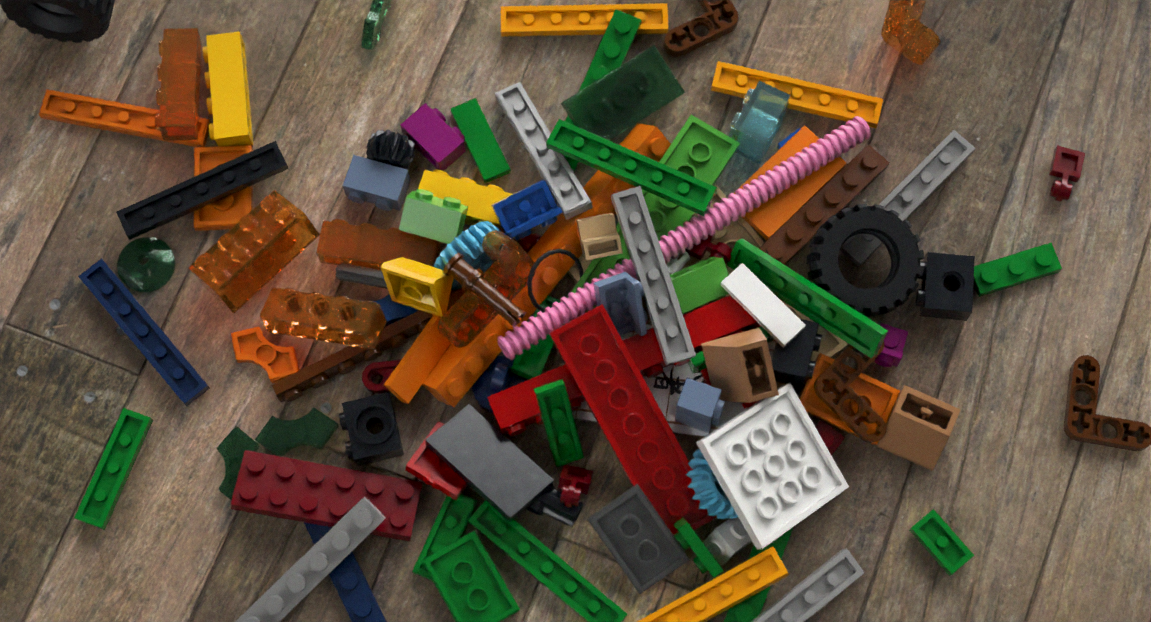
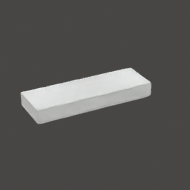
[721,263,806,348]

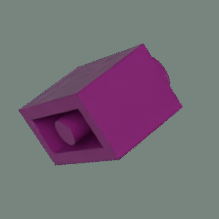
[400,103,466,171]

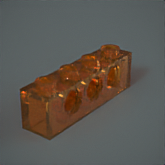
[259,287,387,350]

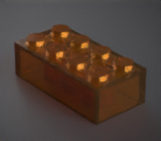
[188,190,320,314]

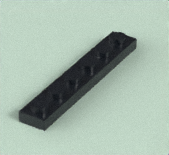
[116,141,289,240]

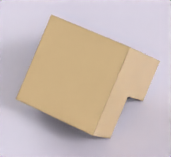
[576,213,623,260]

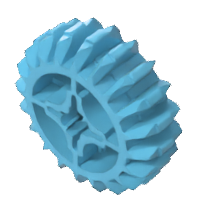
[434,221,506,290]
[686,449,738,519]

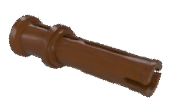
[443,252,526,327]

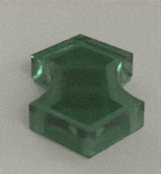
[361,0,391,50]
[255,408,339,457]
[216,426,260,500]

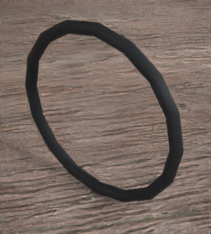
[527,249,584,312]

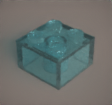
[729,81,790,164]

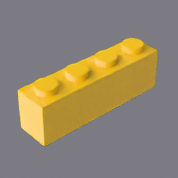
[203,31,254,146]
[418,169,522,240]

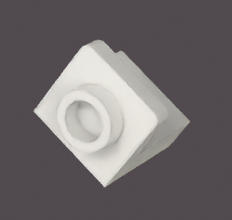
[703,517,752,565]

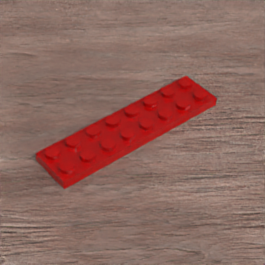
[548,304,717,535]

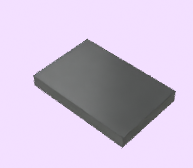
[587,484,690,594]

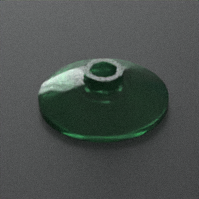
[117,237,175,292]

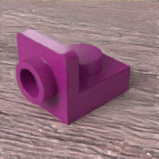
[874,323,908,367]

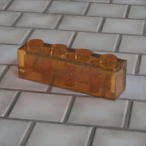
[154,28,202,141]
[316,219,439,270]

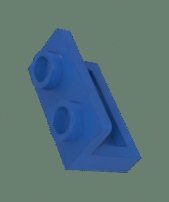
[491,180,563,240]

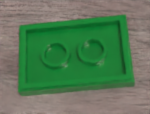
[421,530,520,622]

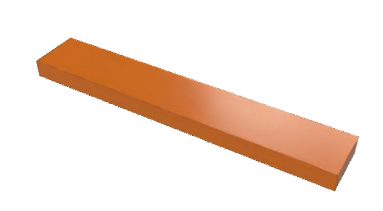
[39,89,211,147]

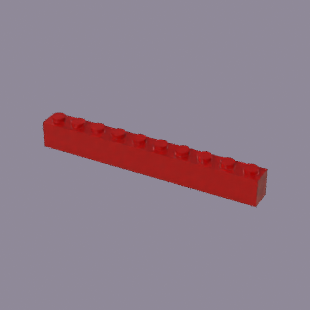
[487,295,761,436]

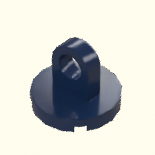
[472,356,529,414]

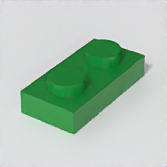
[909,509,975,576]
[673,517,724,578]

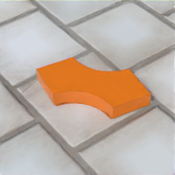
[231,326,300,384]

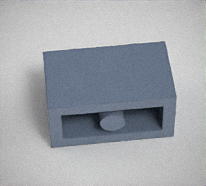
[343,155,411,211]
[675,378,725,433]

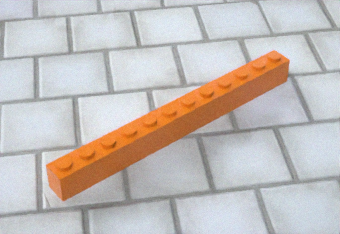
[422,123,671,407]

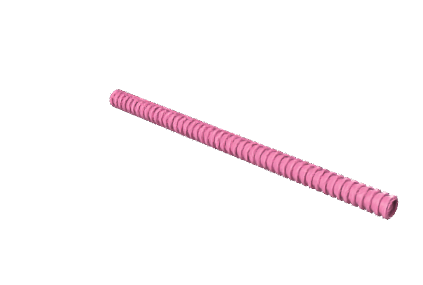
[497,116,871,360]

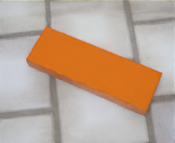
[384,315,457,404]

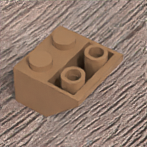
[701,328,779,403]
[877,385,961,471]

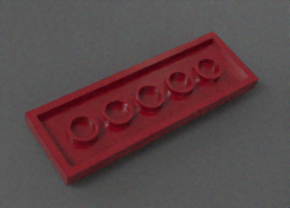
[230,450,422,542]

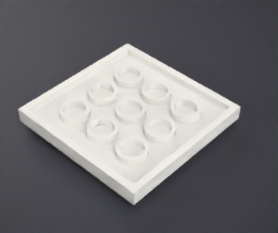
[696,383,849,549]

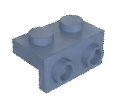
[593,272,648,336]

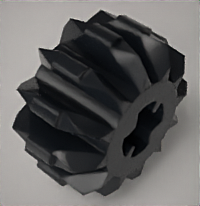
[366,129,416,169]

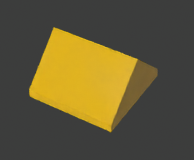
[380,257,453,318]

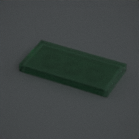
[561,45,685,141]

